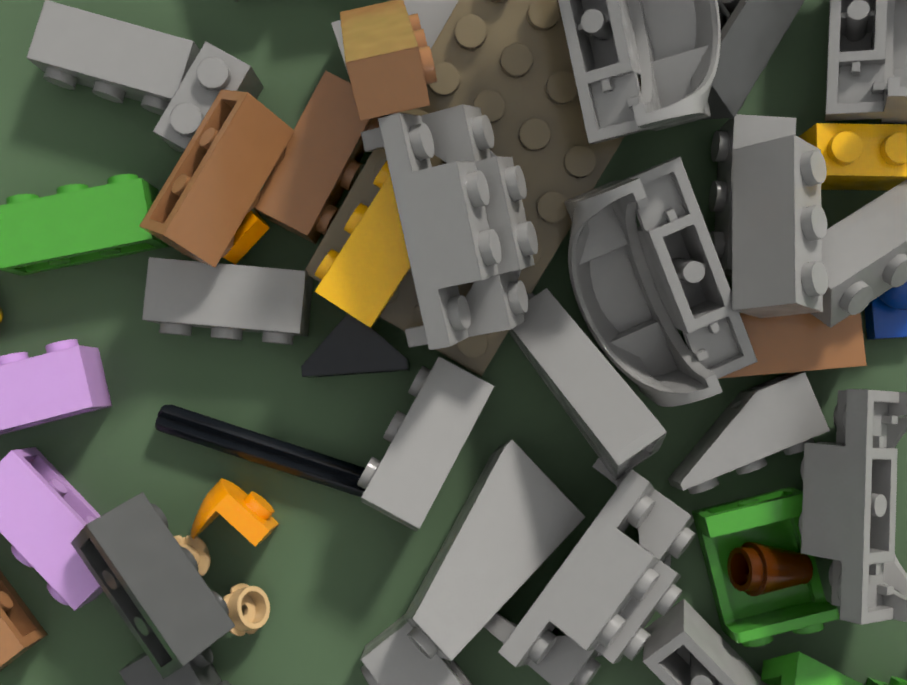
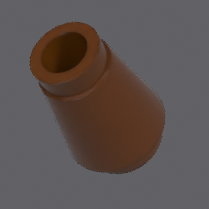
[727,542,813,596]

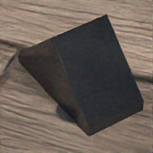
[301,313,410,378]

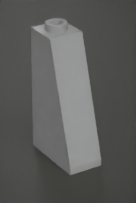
[508,288,667,480]
[403,439,585,661]

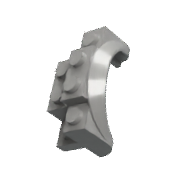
[558,0,721,144]
[825,0,907,124]
[361,104,538,350]
[564,157,758,407]
[799,389,907,625]
[484,458,696,685]

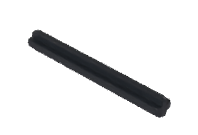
[155,405,365,497]

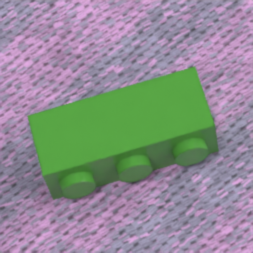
[0,174,168,276]

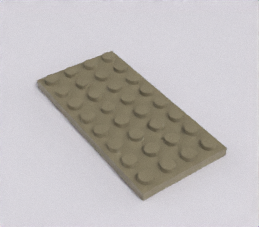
[304,0,641,376]

